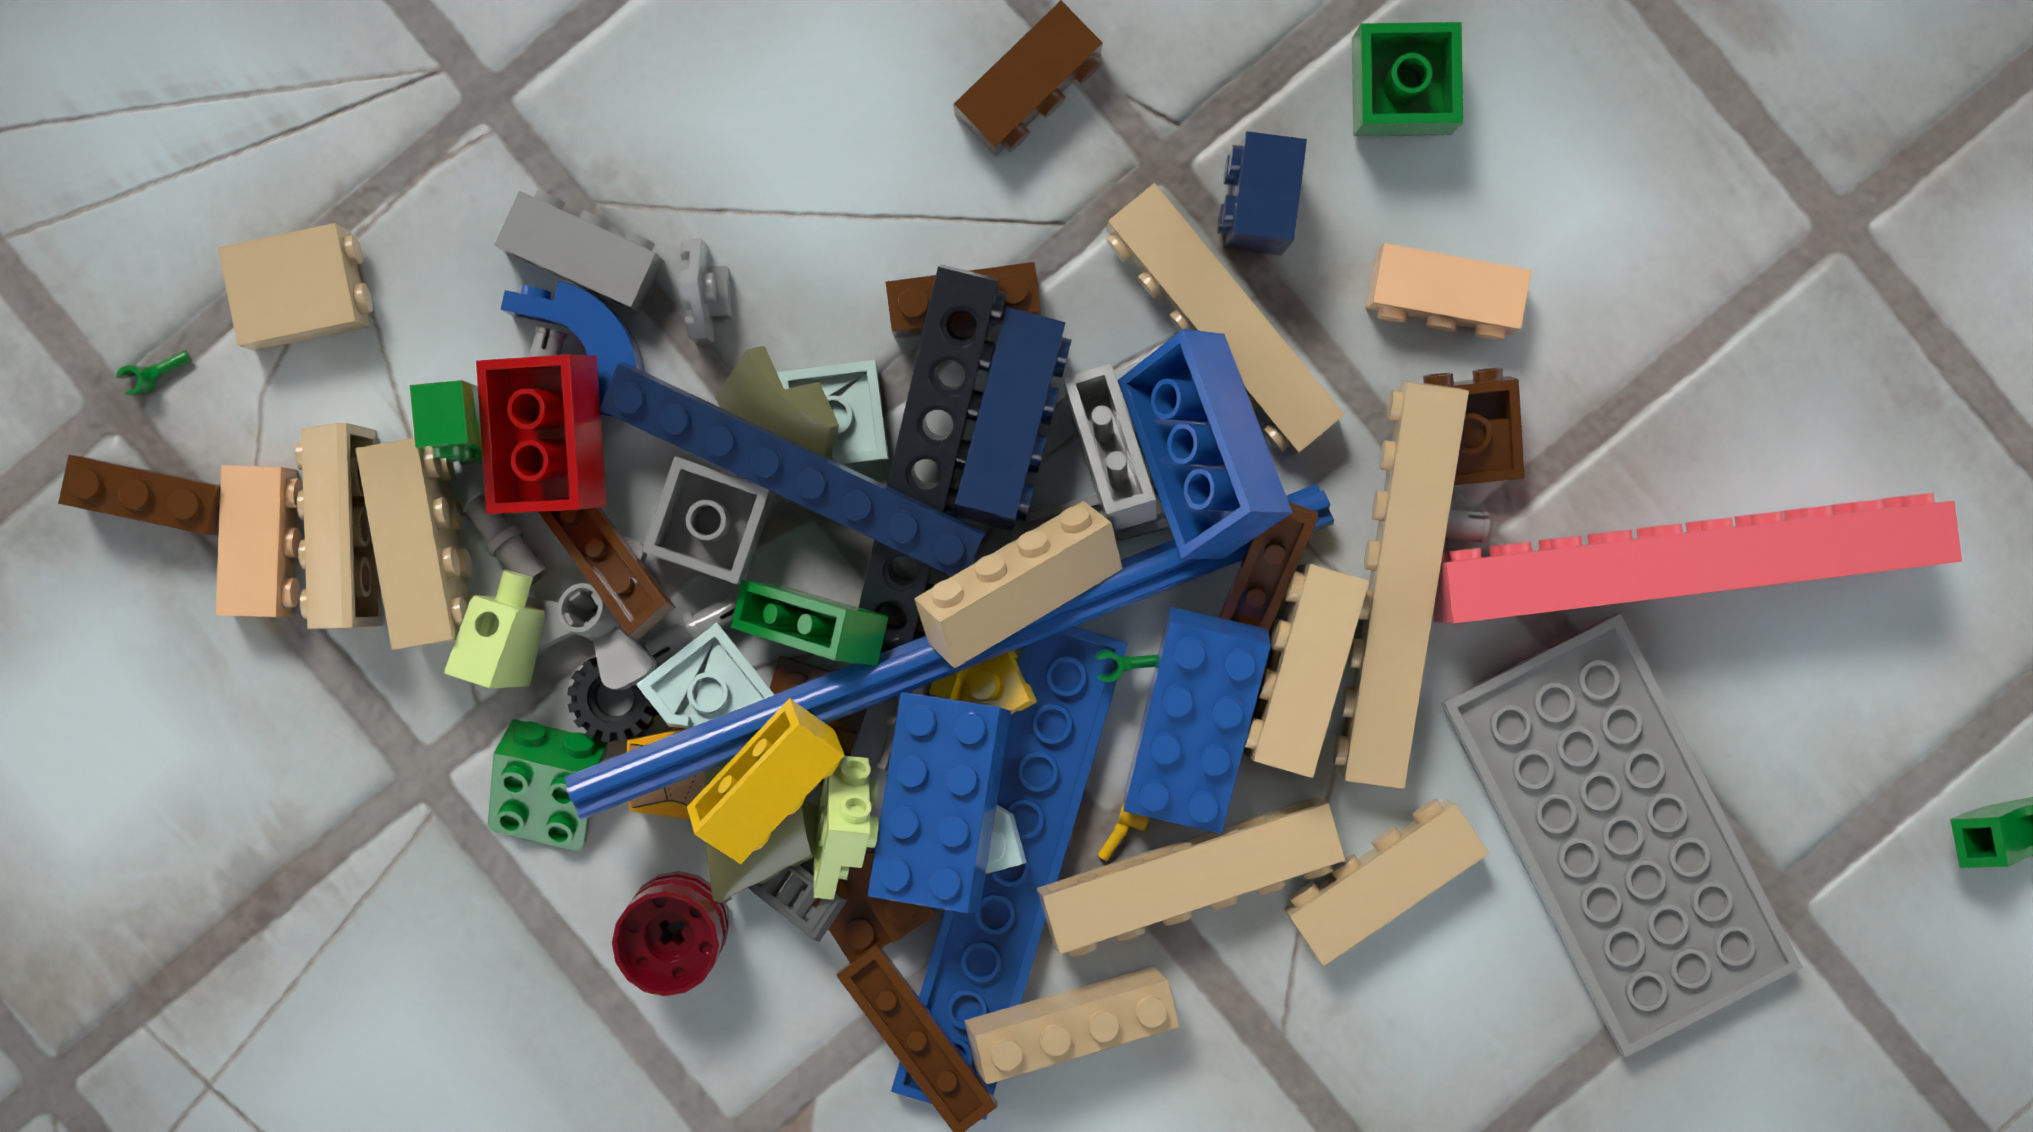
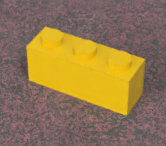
[687,698,845,864]

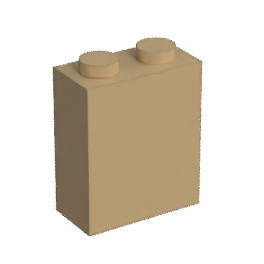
[217,223,373,351]

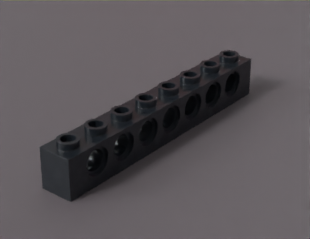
[859,265,1007,654]

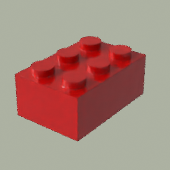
[476,354,607,514]

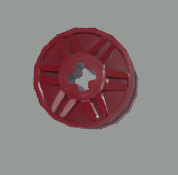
[612,871,730,996]

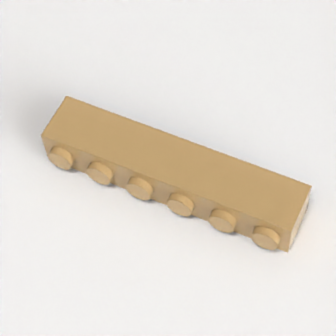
[1106,183,1345,456]
[1036,797,1345,957]

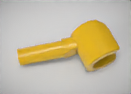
[1097,804,1150,861]

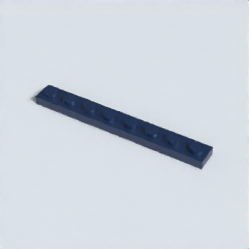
[599,362,987,576]

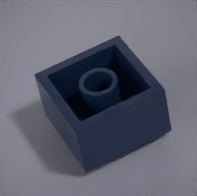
[1217,131,1307,256]

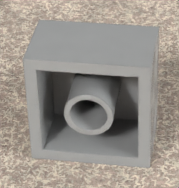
[642,456,776,584]

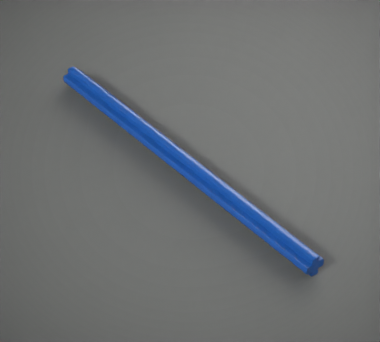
[564,484,1334,820]

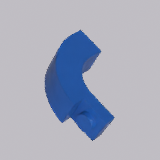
[500,281,645,417]

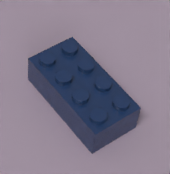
[955,307,1072,530]

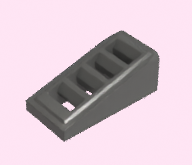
[749,862,847,942]

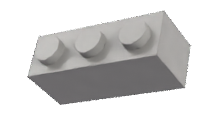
[494,190,664,313]
[1063,363,1157,532]

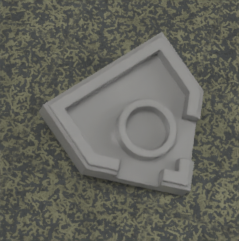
[677,238,732,345]

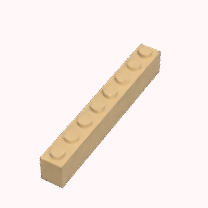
[1333,380,1469,789]

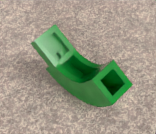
[1950,797,2033,868]

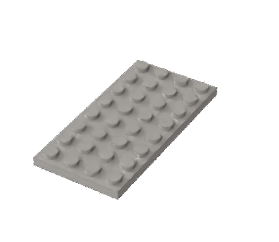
[1441,613,1803,1058]

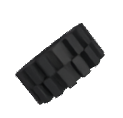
[567,657,659,743]

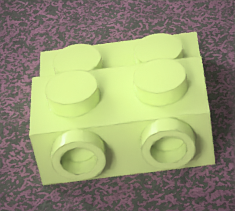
[814,756,878,900]

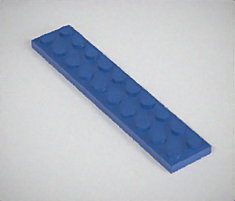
[891,627,1128,1120]

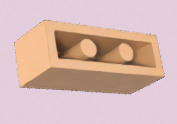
[1366,243,1532,340]
[216,465,303,617]

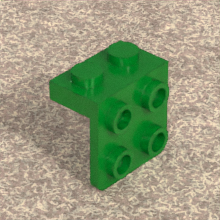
[488,719,608,851]

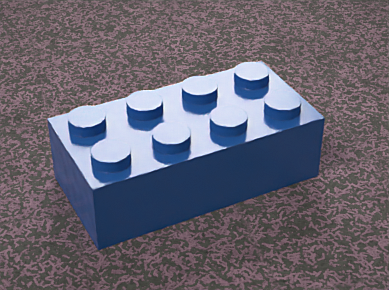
[1117,329,1293,559]
[1124,607,1271,834]
[868,692,1011,913]

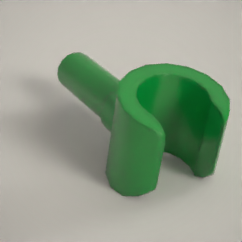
[116,350,192,395]
[1095,649,1158,682]

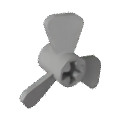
[526,535,656,691]

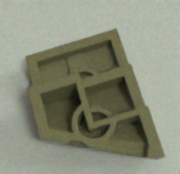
[715,346,839,513]
[704,762,818,903]

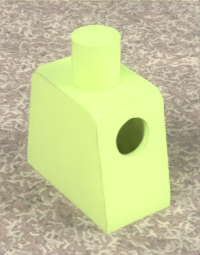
[444,570,546,688]

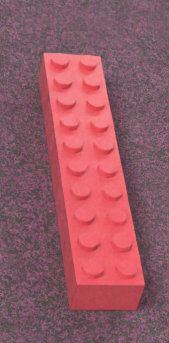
[1433,493,1962,624]

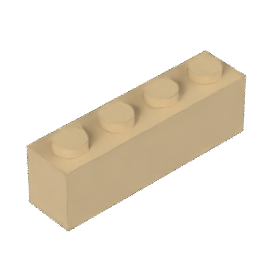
[914,501,1123,669]
[1284,799,1490,966]
[964,966,1179,1084]

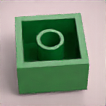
[1352,22,1463,136]

